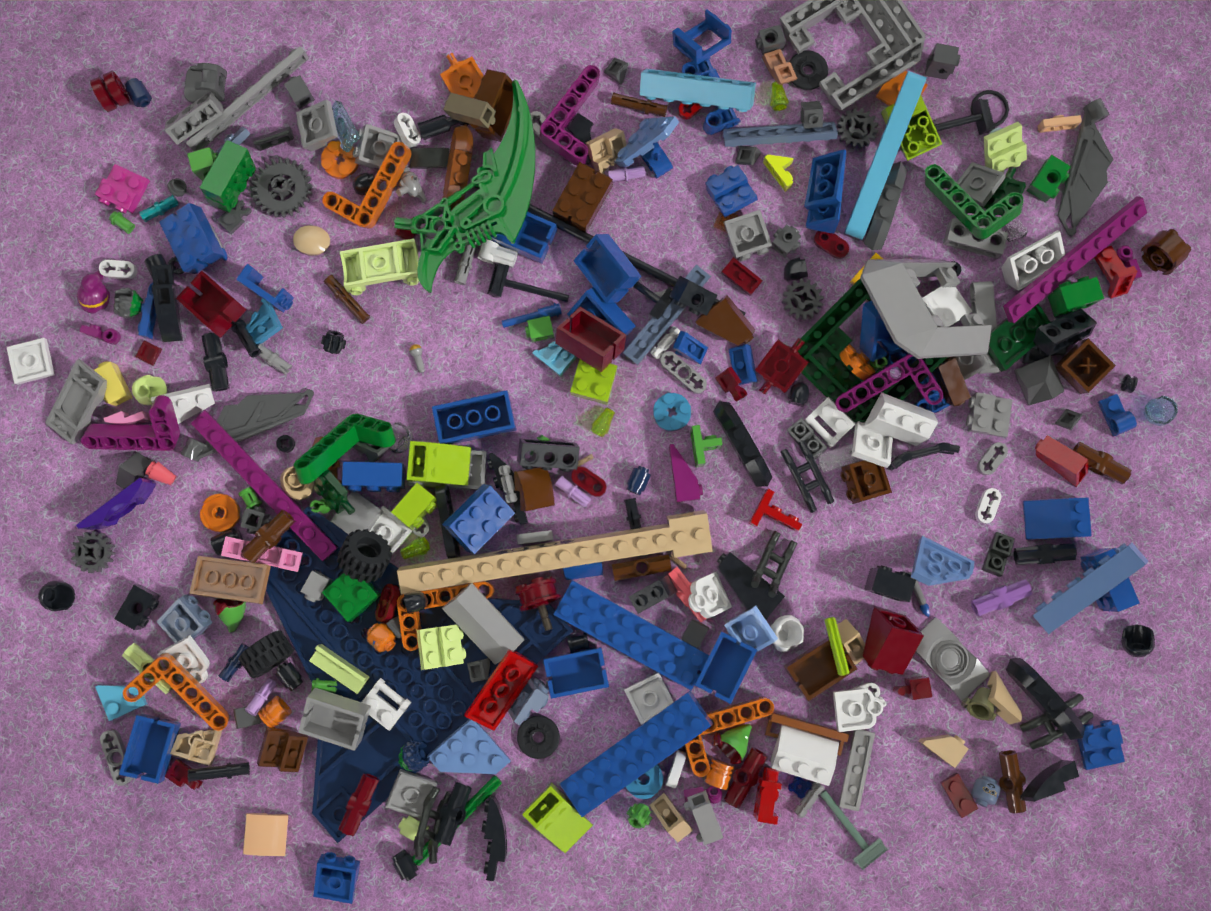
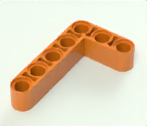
[322,142,412,229]
[397,582,494,651]
[123,653,230,731]
[685,697,774,777]

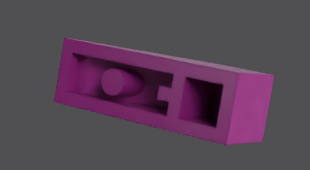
[669,444,703,503]

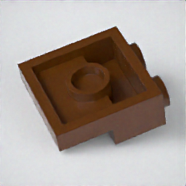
[840,460,892,504]

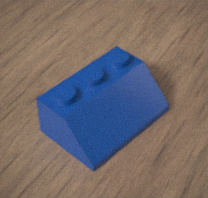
[567,287,636,337]

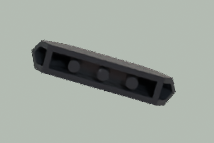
[713,401,773,487]
[1006,658,1085,740]

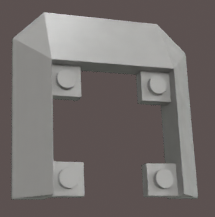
[779,0,926,111]
[860,259,992,359]

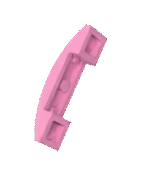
[221,536,302,572]

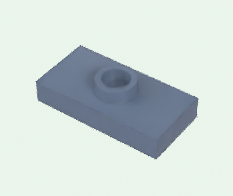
[216,126,250,154]

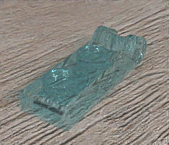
[332,101,360,152]

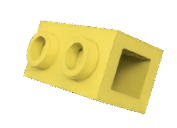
[94,361,133,406]

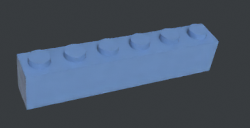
[1033,542,1148,634]

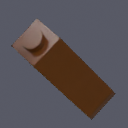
[695,295,755,346]
[932,357,971,407]

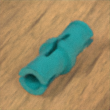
[139,195,179,222]

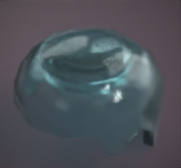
[1144,395,1178,426]

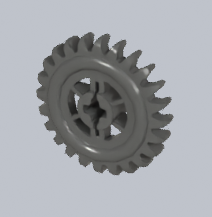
[251,157,313,218]

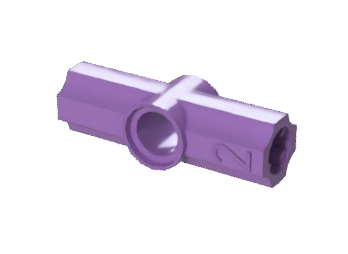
[971,579,1032,616]

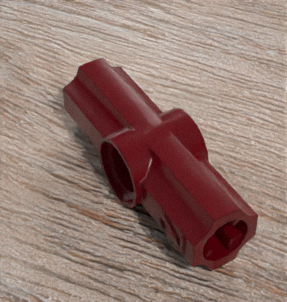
[724,747,768,809]
[338,773,380,836]

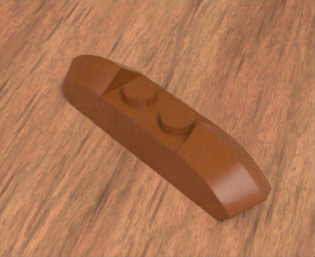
[442,125,473,211]

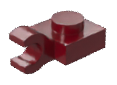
[715,367,748,402]
[165,759,203,790]

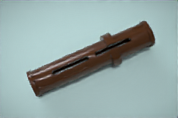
[611,92,668,117]
[324,275,370,324]

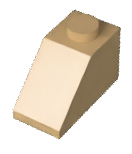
[837,619,865,665]
[918,734,968,768]
[649,793,693,842]

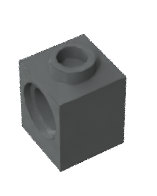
[755,25,786,55]
[284,75,315,109]
[800,101,823,128]

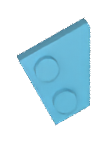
[95,685,147,721]

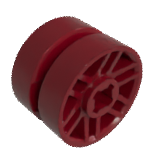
[90,70,130,113]

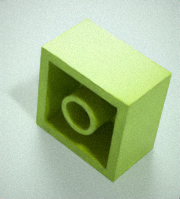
[570,359,618,405]
[391,482,437,531]

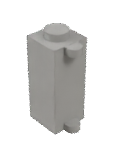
[684,790,723,845]

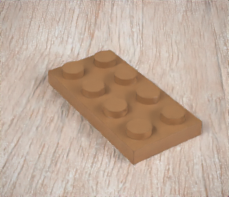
[189,556,271,604]

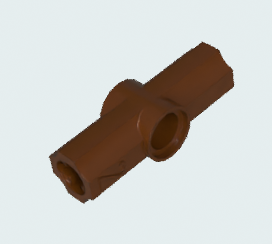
[1073,442,1132,485]
[241,510,296,563]
[612,554,672,581]
[999,750,1027,814]

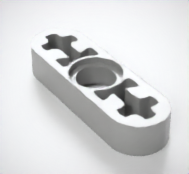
[660,351,707,394]
[100,729,133,785]

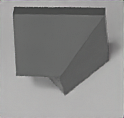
[1014,356,1064,405]

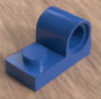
[1098,394,1137,437]

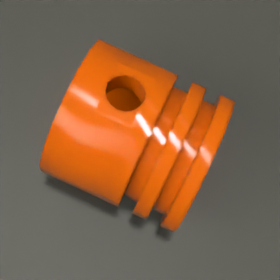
[258,696,292,728]
[705,759,734,790]

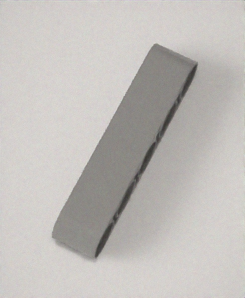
[970,281,1000,374]

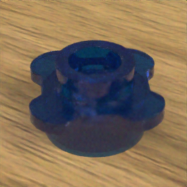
[788,776,812,799]

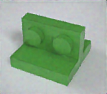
[690,425,723,468]

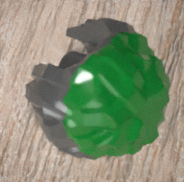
[113,288,143,319]

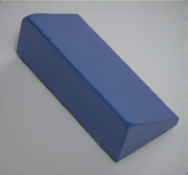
[728,344,758,385]
[563,562,603,580]

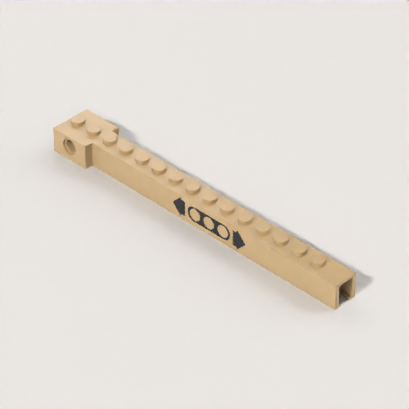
[397,510,713,594]

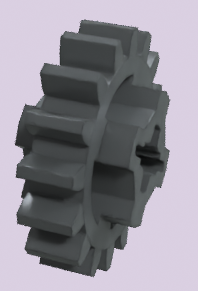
[837,108,878,149]
[782,278,824,321]
[70,531,116,573]

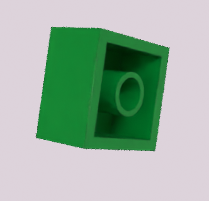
[1047,276,1104,317]
[322,573,381,622]

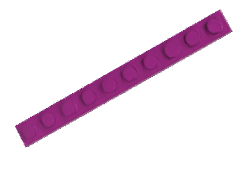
[1003,196,1147,323]
[191,410,338,561]

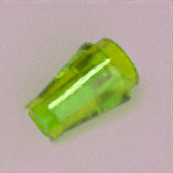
[770,81,789,111]
[591,408,615,437]
[400,537,430,560]

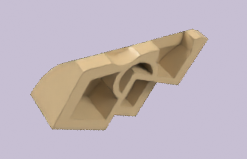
[586,128,627,175]
[987,671,1022,725]
[170,729,222,767]

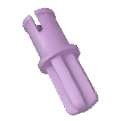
[608,166,646,182]
[555,476,591,507]
[245,678,277,716]

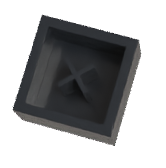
[864,565,916,602]

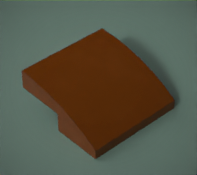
[514,467,555,512]
[257,727,308,772]

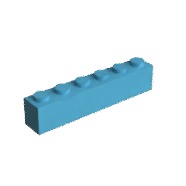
[640,68,756,112]

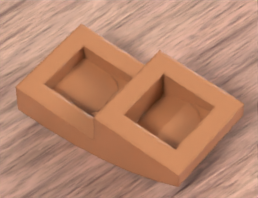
[762,49,797,85]

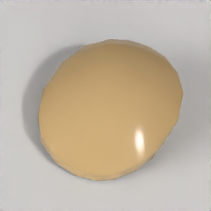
[293,225,330,256]
[280,466,314,500]

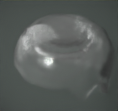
[390,422,413,454]

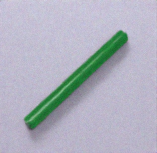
[412,775,502,866]

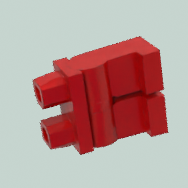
[753,766,782,825]

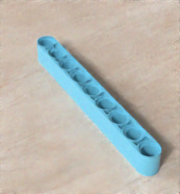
[844,71,927,240]

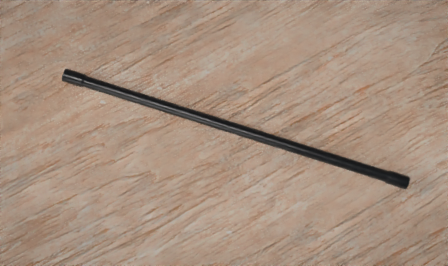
[474,186,746,316]

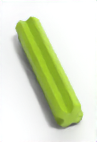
[824,617,849,676]

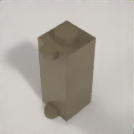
[443,93,496,128]

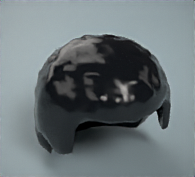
[38,581,75,612]
[1121,624,1155,657]

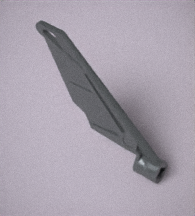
[1057,98,1114,236]
[181,389,314,462]

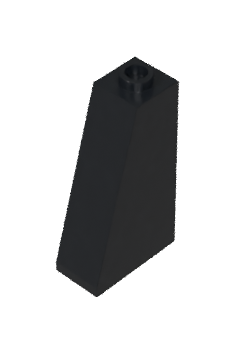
[716,552,785,620]

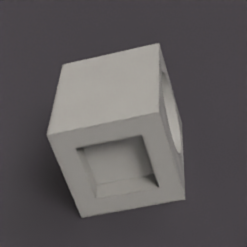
[300,571,333,602]

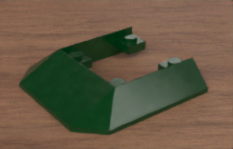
[797,278,947,422]

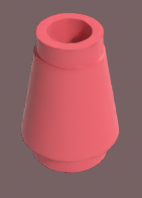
[145,461,177,486]

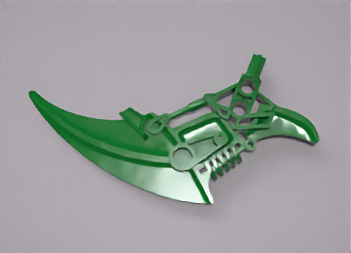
[394,79,535,293]

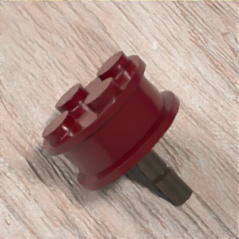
[515,576,561,631]

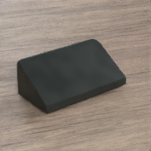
[253,126,294,151]

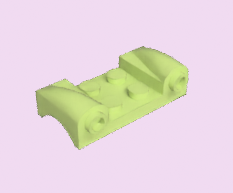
[340,239,419,295]

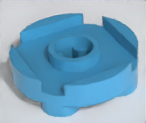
[653,393,691,431]
[626,764,663,799]

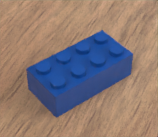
[432,390,517,445]

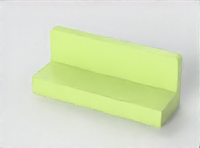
[309,644,370,694]

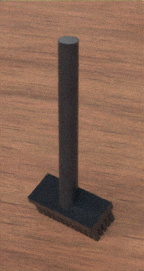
[934,99,995,135]
[487,263,569,302]
[633,281,673,320]

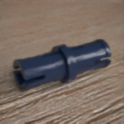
[218,643,248,682]

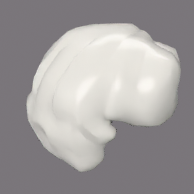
[770,615,804,652]

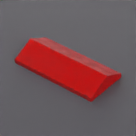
[464,649,538,731]

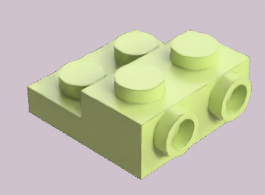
[984,122,1027,173]
[416,624,466,670]

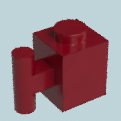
[893,676,933,700]

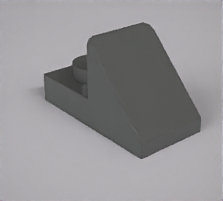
[353,441,390,462]

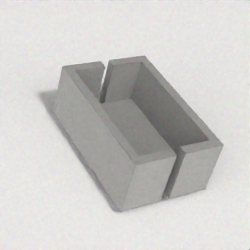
[298,688,371,751]

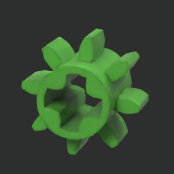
[626,803,652,829]

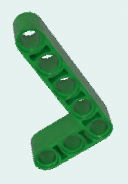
[925,164,1024,239]
[293,414,396,484]

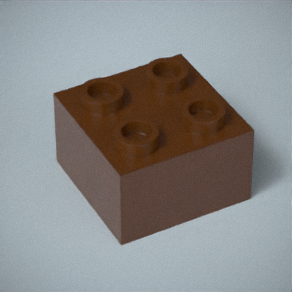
[1055,338,1116,394]

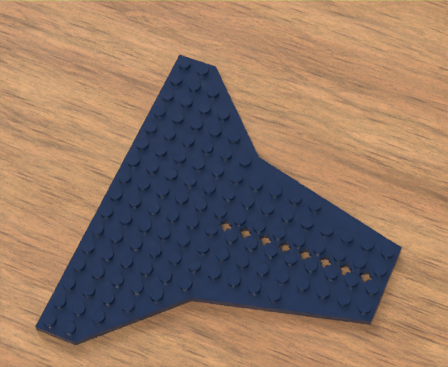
[258,506,574,843]

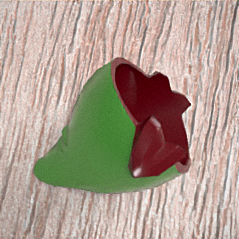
[213,598,246,632]
[714,724,752,764]

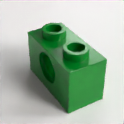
[1026,155,1071,203]

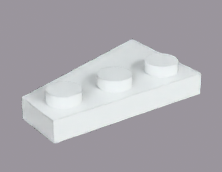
[151,384,215,424]

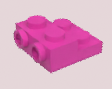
[94,164,150,214]

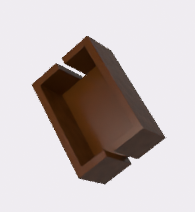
[469,69,513,142]
[552,162,613,233]
[784,637,858,701]

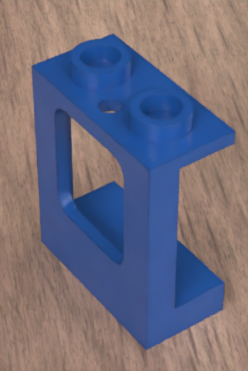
[672,9,732,65]
[236,264,294,313]

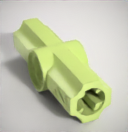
[122,643,179,694]

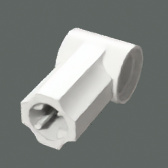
[477,240,518,268]

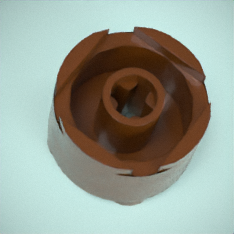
[1141,229,1191,275]

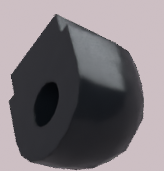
[353,172,375,195]
[784,257,808,281]
[788,382,809,407]
[404,591,428,613]

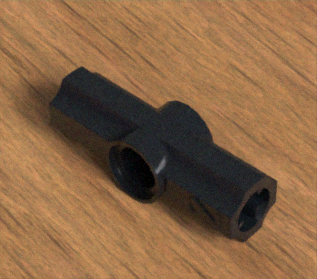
[202,333,230,392]
[1013,543,1077,565]
[434,782,472,846]

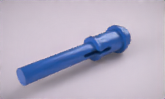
[502,303,562,328]

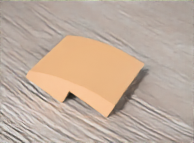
[243,813,288,856]

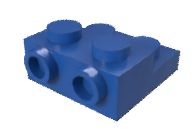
[705,165,758,217]
[1077,720,1125,770]
[313,852,360,904]

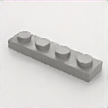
[838,730,875,812]

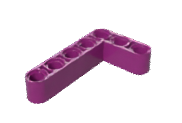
[539,65,600,166]
[836,353,943,412]
[81,395,180,451]

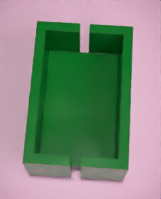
[200,140,255,213]

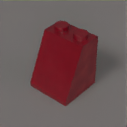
[862,607,924,675]

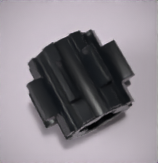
[321,330,346,354]

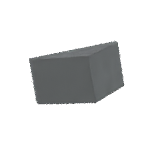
[116,452,152,489]

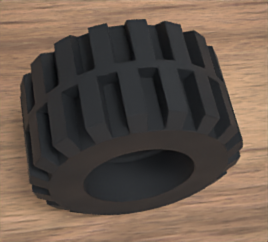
[337,529,392,583]
[238,631,294,679]

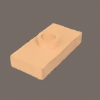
[1037,115,1082,133]

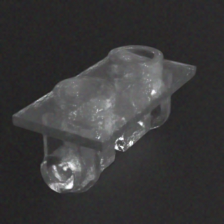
[817,444,860,472]

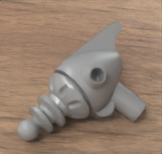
[396,165,426,203]

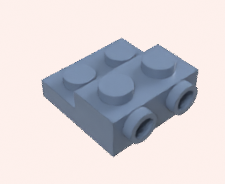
[156,594,213,643]
[508,677,549,725]

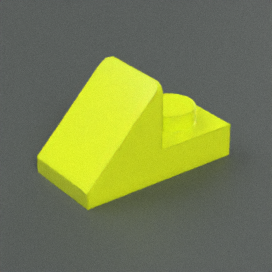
[763,155,794,192]

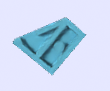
[533,341,577,377]

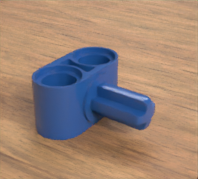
[640,142,673,179]

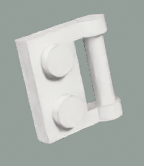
[804,397,855,448]
[361,678,411,731]

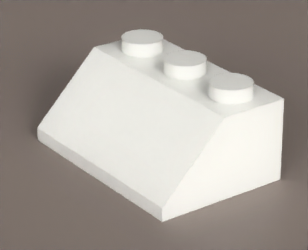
[1001,230,1065,291]
[864,392,938,446]
[770,725,839,786]

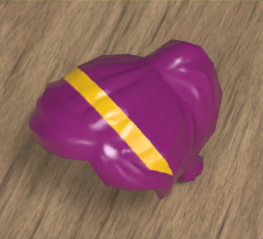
[77,270,110,314]

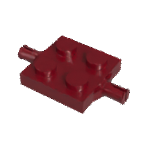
[755,338,809,395]

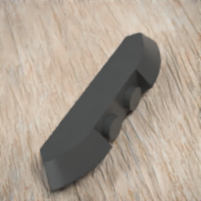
[864,161,907,250]

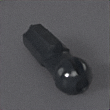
[417,114,470,140]

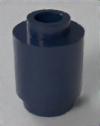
[125,78,152,107]
[626,466,651,495]

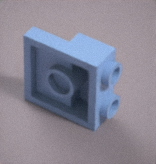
[724,606,778,652]

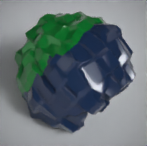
[398,740,430,772]

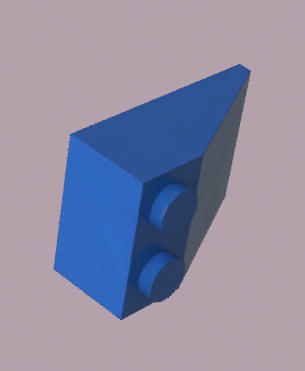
[1023,497,1092,540]

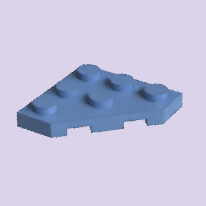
[614,116,679,167]
[911,536,975,586]
[427,719,511,774]

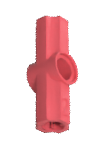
[667,567,707,622]

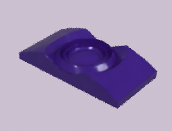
[76,478,156,530]

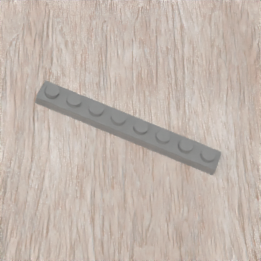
[186,46,309,151]

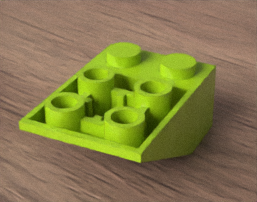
[880,94,942,161]
[407,441,471,486]
[522,782,593,853]

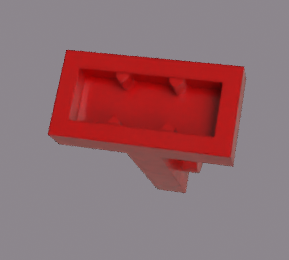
[1094,245,1138,299]
[749,488,802,532]

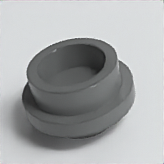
[167,178,187,197]

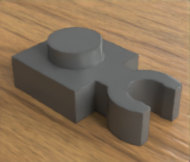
[217,200,252,235]

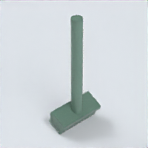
[820,790,888,870]

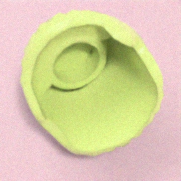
[132,375,167,405]

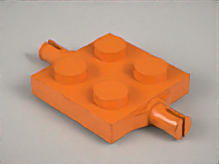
[440,53,484,98]

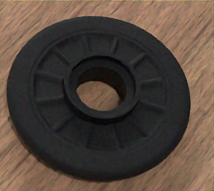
[789,50,828,90]
[517,715,560,759]

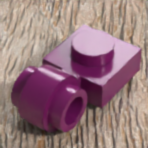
[1116,245,1142,281]
[79,324,121,345]
[684,786,722,804]

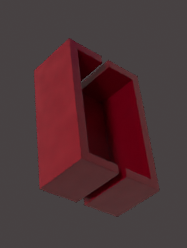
[176,270,247,338]
[555,307,626,372]

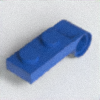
[138,283,157,339]

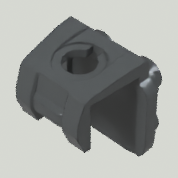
[184,63,227,103]

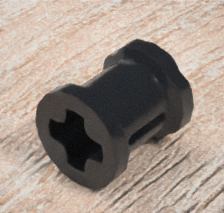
[567,632,590,653]

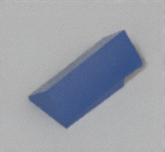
[804,149,846,234]

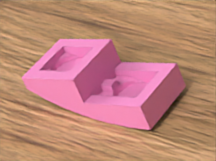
[104,411,151,425]

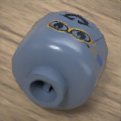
[971,776,1001,808]

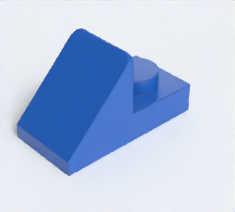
[673,331,708,365]

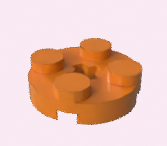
[321,141,359,179]
[840,345,875,380]
[200,494,240,532]

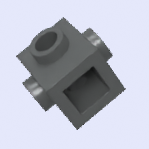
[771,224,801,258]
[240,506,271,534]

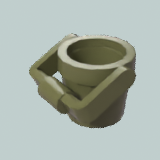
[961,687,997,721]

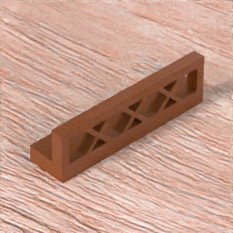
[765,712,849,756]

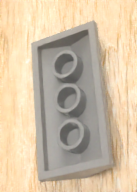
[442,583,524,664]

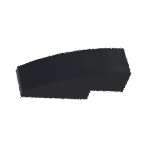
[1021,760,1079,802]

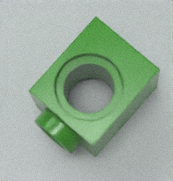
[525,316,554,342]

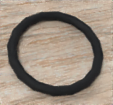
[970,90,1009,127]

